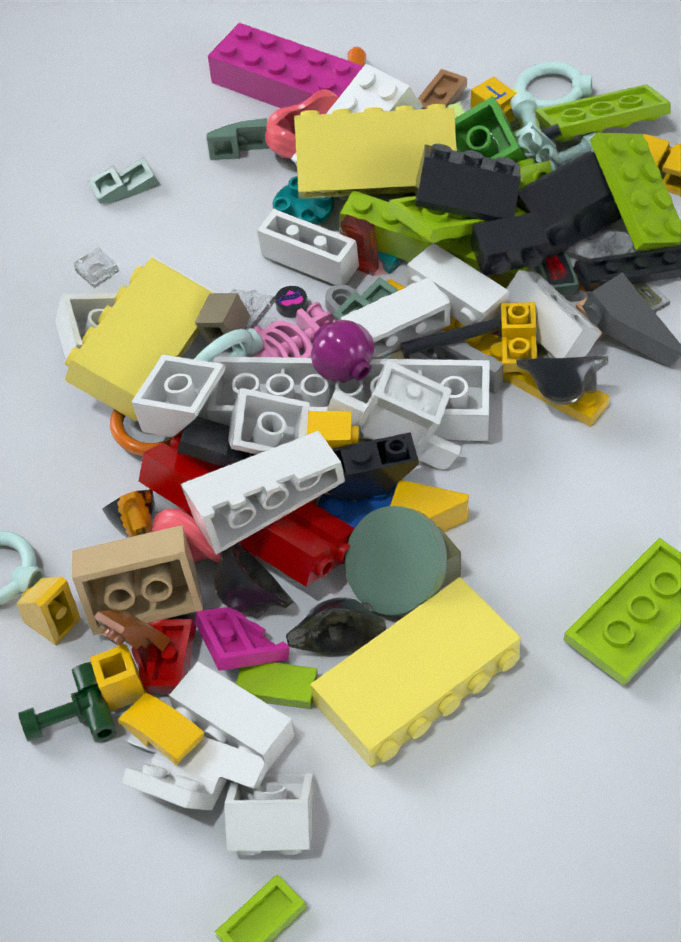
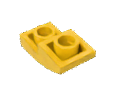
[501,302,537,372]
[118,693,204,765]

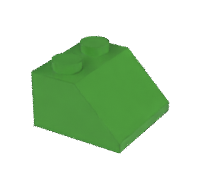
[455,96,528,162]

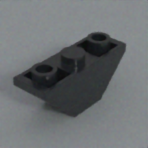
[327,432,419,501]

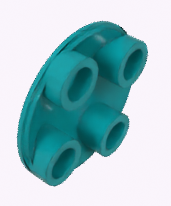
[272,176,334,225]

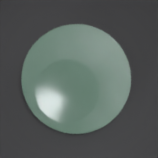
[345,506,447,615]

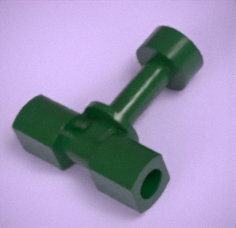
[18,662,117,742]

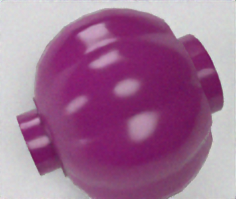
[311,320,374,383]

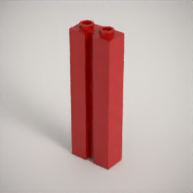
[138,433,355,587]

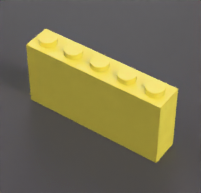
[294,104,457,199]
[65,257,213,422]
[310,577,521,768]

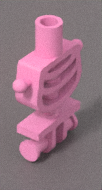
[251,302,337,358]

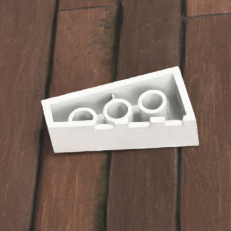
[181,431,345,555]

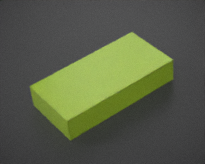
[236,662,318,709]
[214,874,307,942]

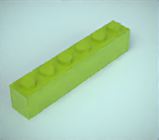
[340,190,531,289]

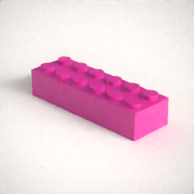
[208,22,364,108]

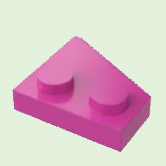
[195,606,290,671]

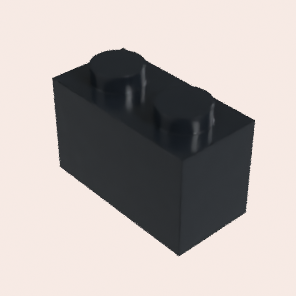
[471,212,550,276]

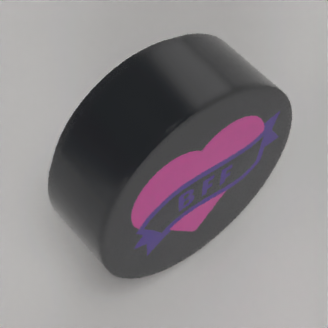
[275,286,308,317]

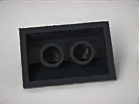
[415,143,521,221]
[517,151,622,258]

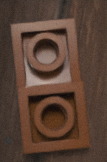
[93,610,171,652]

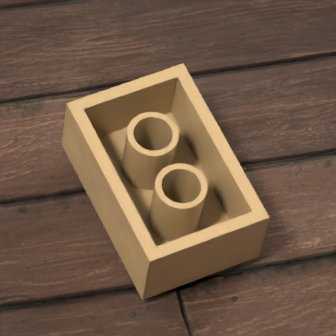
[72,525,203,636]

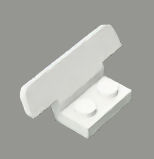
[327,360,461,470]
[122,734,267,810]

